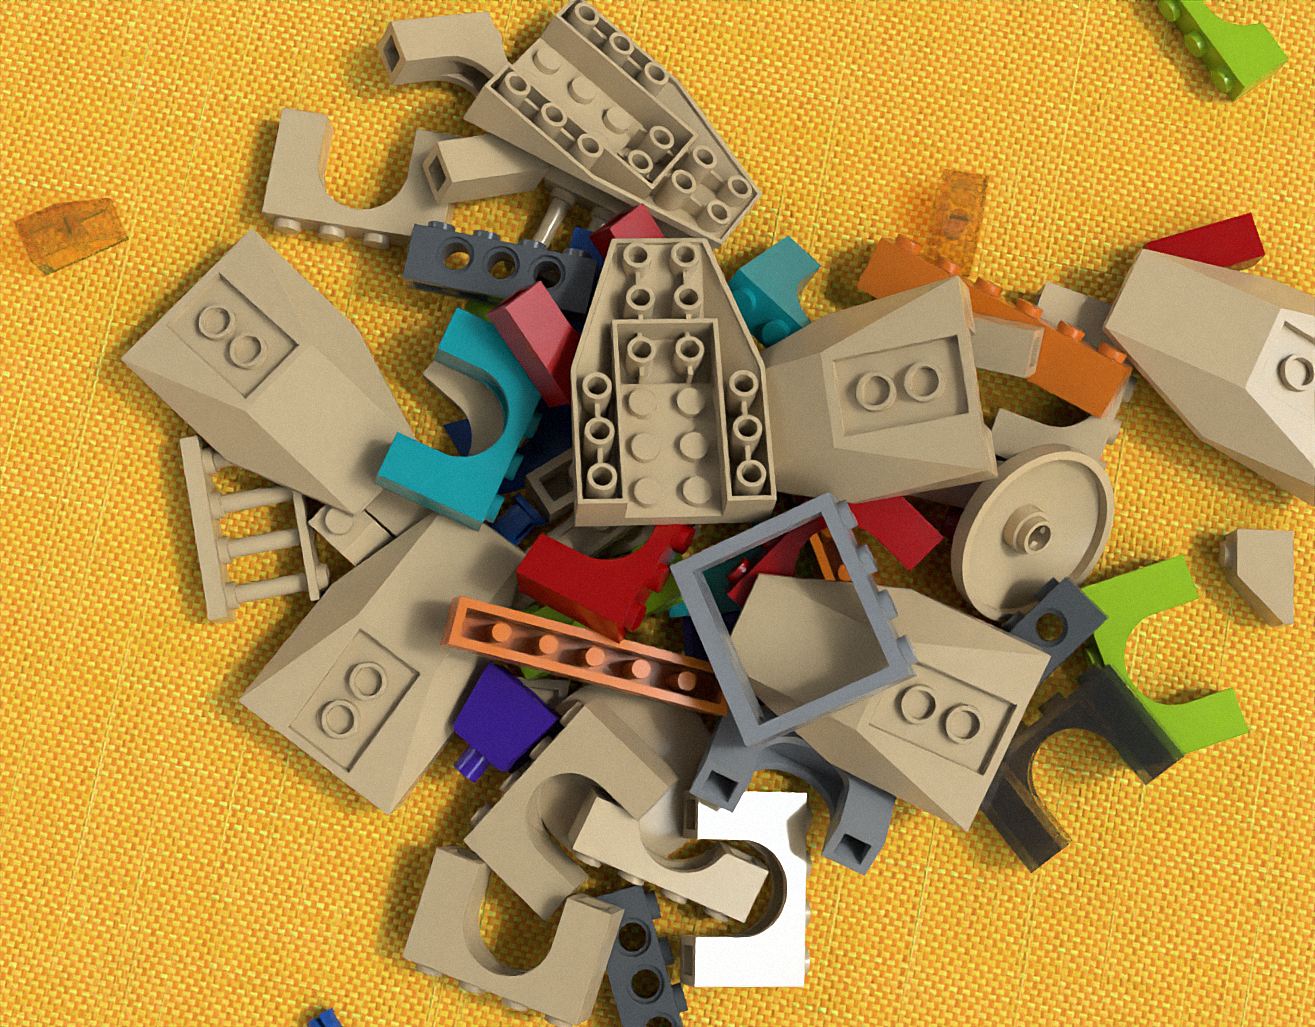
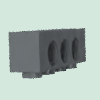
[402,221,599,324]
[1001,577,1109,688]
[594,885,688,1027]

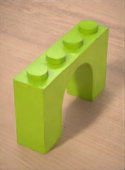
[1081,554,1249,770]

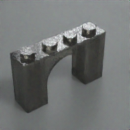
[979,662,1186,873]

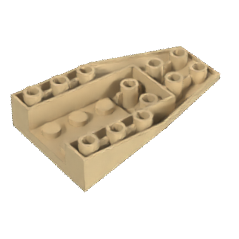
[463,0,762,249]
[120,228,417,517]
[570,238,777,527]
[1101,248,1315,507]
[759,275,999,504]
[238,512,526,815]
[730,573,1051,832]

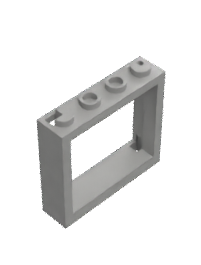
[669,492,918,747]

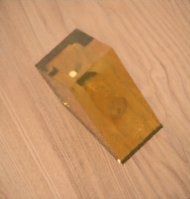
[926,169,989,278]
[14,197,129,276]

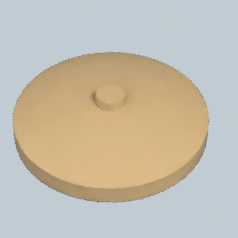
[951,444,1114,622]
[530,684,710,866]

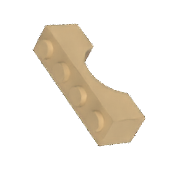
[567,785,769,923]

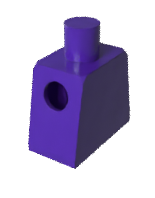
[453,662,565,783]

